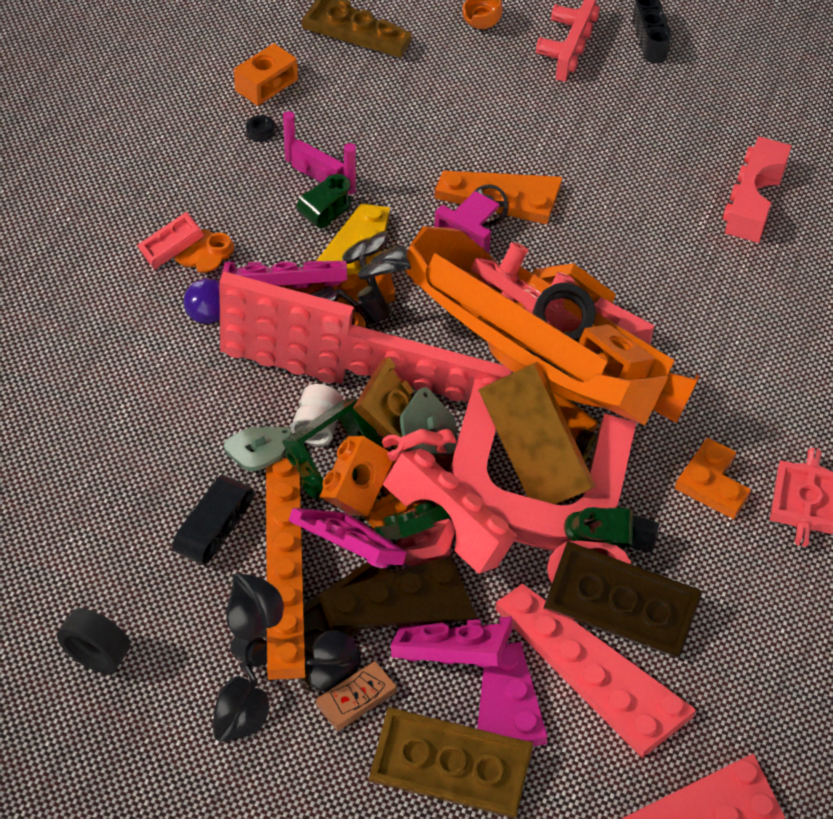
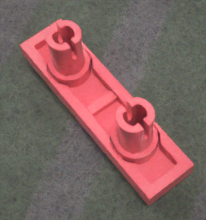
[536,0,600,82]
[471,242,582,332]

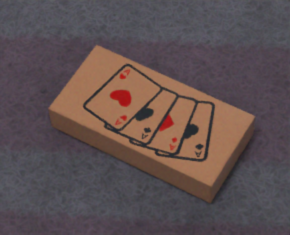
[316,661,397,732]

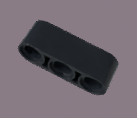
[632,0,671,64]
[172,474,254,566]

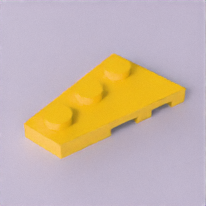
[316,203,390,275]

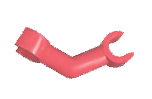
[382,429,457,461]

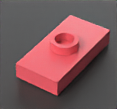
[137,212,204,270]

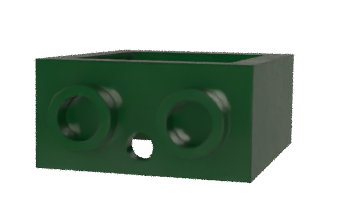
[282,399,386,499]

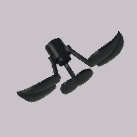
[310,231,411,324]
[213,573,361,742]

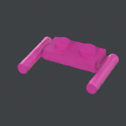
[283,111,356,194]

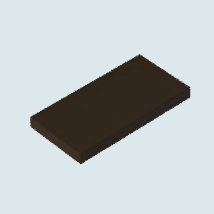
[543,541,702,659]

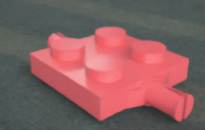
[769,448,833,547]

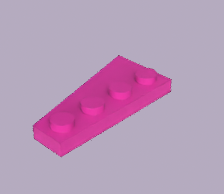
[221,261,347,289]

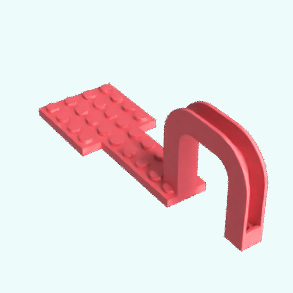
[219,271,637,551]

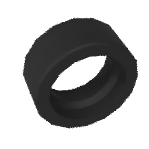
[533,283,596,343]
[56,608,131,674]

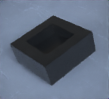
[629,515,660,553]

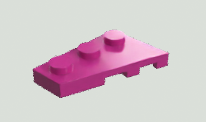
[289,508,407,568]
[391,616,513,667]
[477,642,547,746]

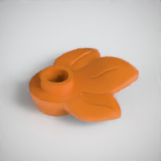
[174,229,234,273]

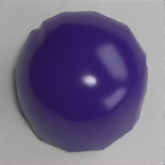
[183,278,220,324]

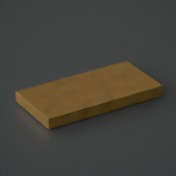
[478,362,596,504]
[368,707,533,819]

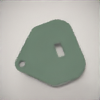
[400,387,458,455]
[224,427,292,471]

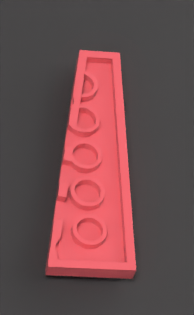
[495,584,696,758]
[621,754,786,819]

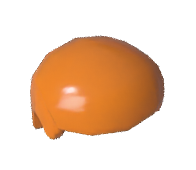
[463,0,503,30]

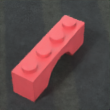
[722,136,792,243]
[383,448,517,574]

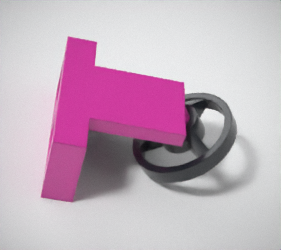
[434,184,509,253]

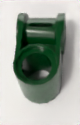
[296,174,351,229]
[564,507,633,547]

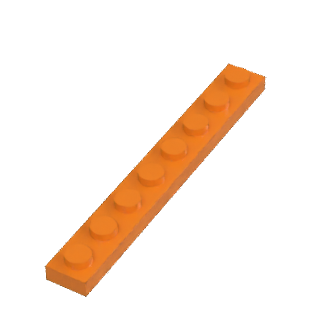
[266,458,305,680]

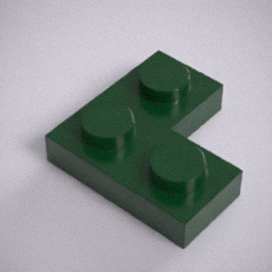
[374,500,450,540]

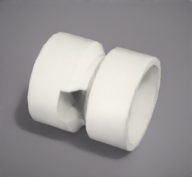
[291,384,343,447]

